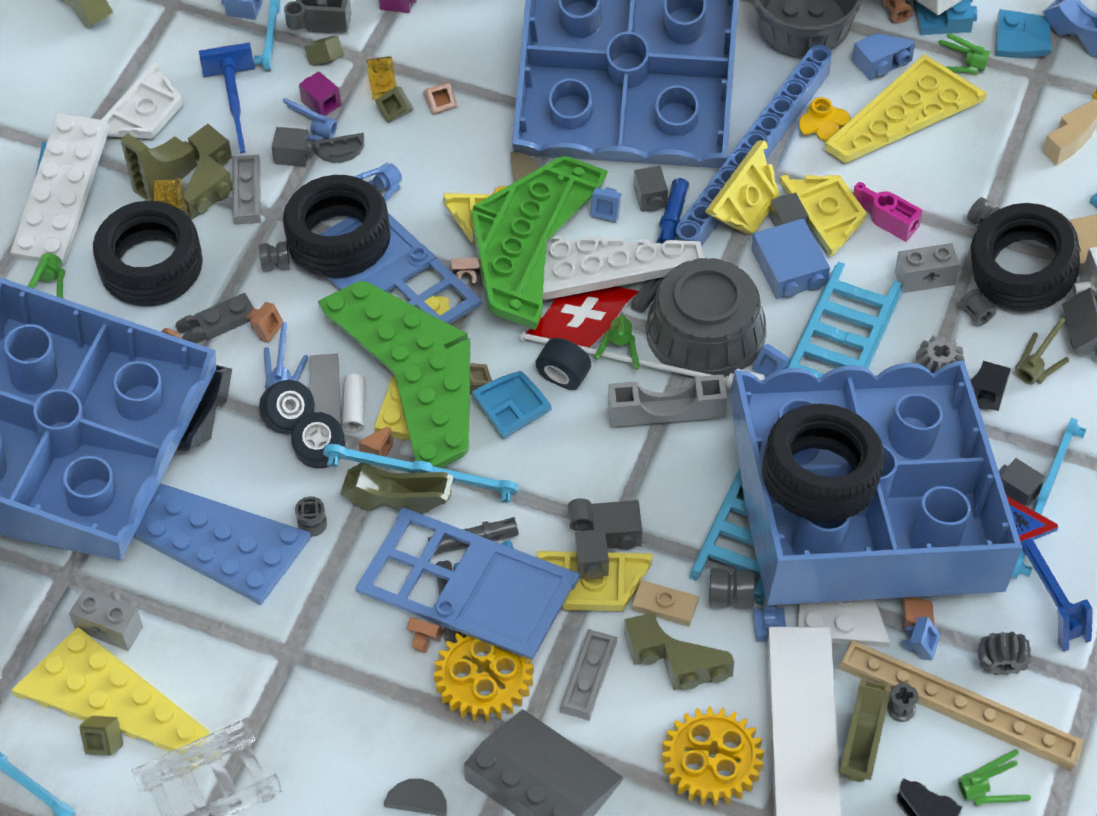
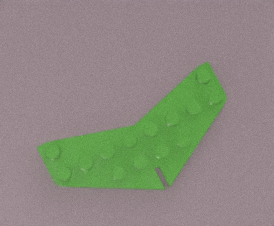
[470,156,608,330]
[318,281,471,468]

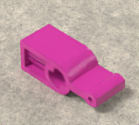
[853,182,923,242]

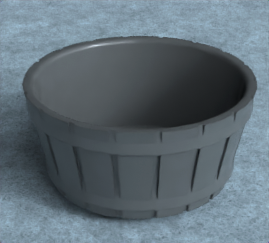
[752,0,862,57]
[646,258,767,378]

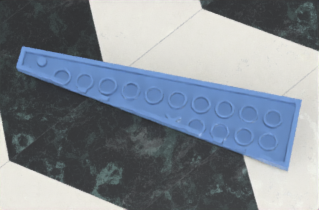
[133,483,311,605]

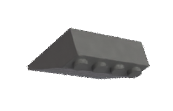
[464,709,623,816]

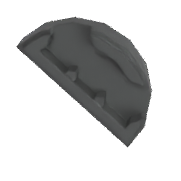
[313,132,365,163]
[384,778,447,816]

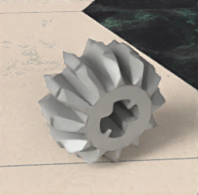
[915,335,965,373]

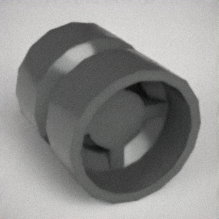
[709,568,754,609]

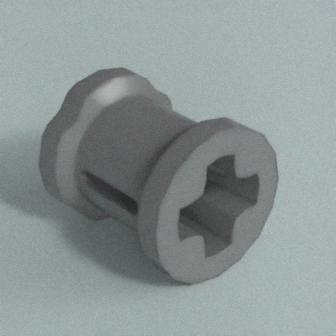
[959,289,997,326]
[887,683,919,722]

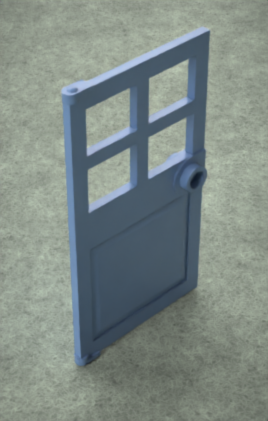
[320,213,482,324]
[355,507,581,661]

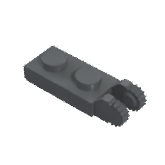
[175,293,254,343]

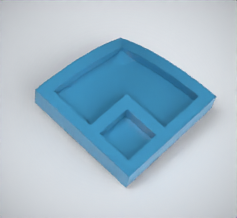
[995,9,1052,58]
[472,371,552,439]

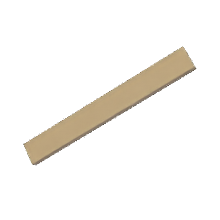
[839,640,1085,771]

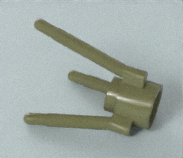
[1015,317,1069,384]

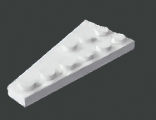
[542,235,704,301]
[798,599,890,647]

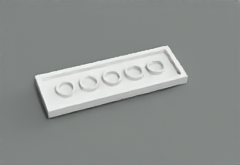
[10,113,110,266]

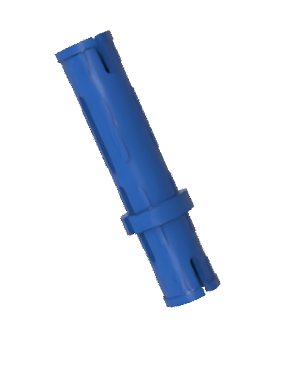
[656,178,689,244]

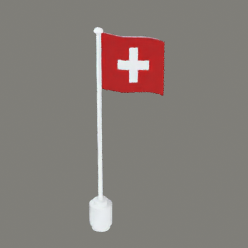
[519,286,765,391]

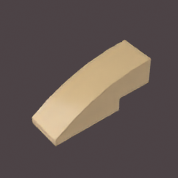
[1043,98,1097,166]

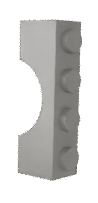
[608,375,727,427]

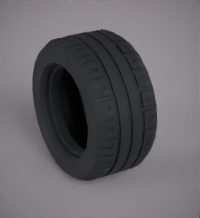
[283,174,391,278]
[93,200,203,306]
[971,203,1080,312]
[762,404,885,522]

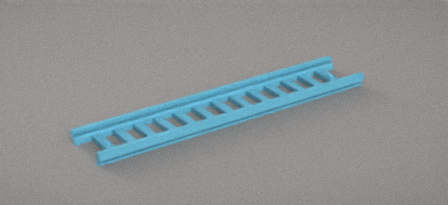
[689,261,903,605]

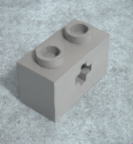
[895,243,960,293]
[69,588,143,652]

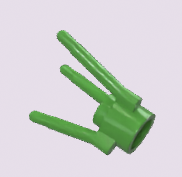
[938,33,990,75]
[27,253,65,298]
[594,315,640,370]
[958,749,1031,806]

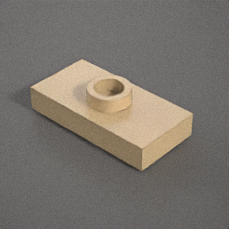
[632,580,699,626]

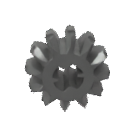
[978,631,1032,675]

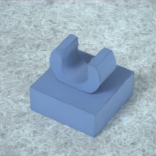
[590,187,622,222]
[752,344,791,378]
[753,605,786,642]
[901,617,941,660]

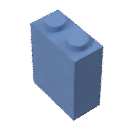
[751,218,830,300]

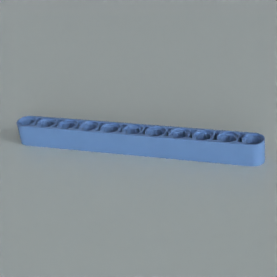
[676,45,832,246]

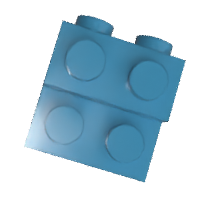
[913,0,978,35]

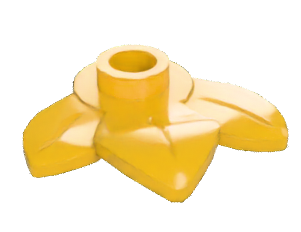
[799,97,851,142]

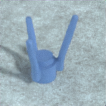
[283,98,337,141]
[354,163,402,202]
[264,322,308,389]

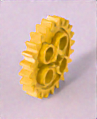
[433,633,534,722]
[661,706,764,806]

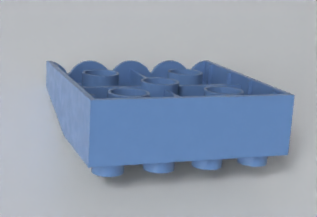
[512,0,739,168]
[0,277,216,561]
[730,360,1022,605]

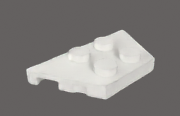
[101,62,183,139]

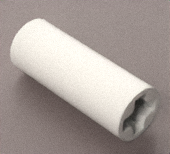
[342,374,365,433]

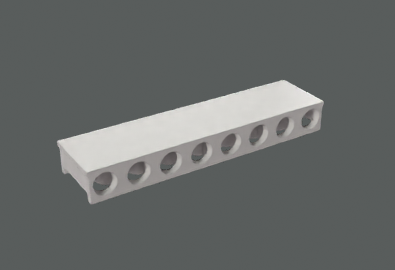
[767,627,841,816]

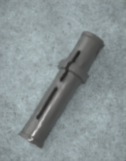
[427,517,519,556]

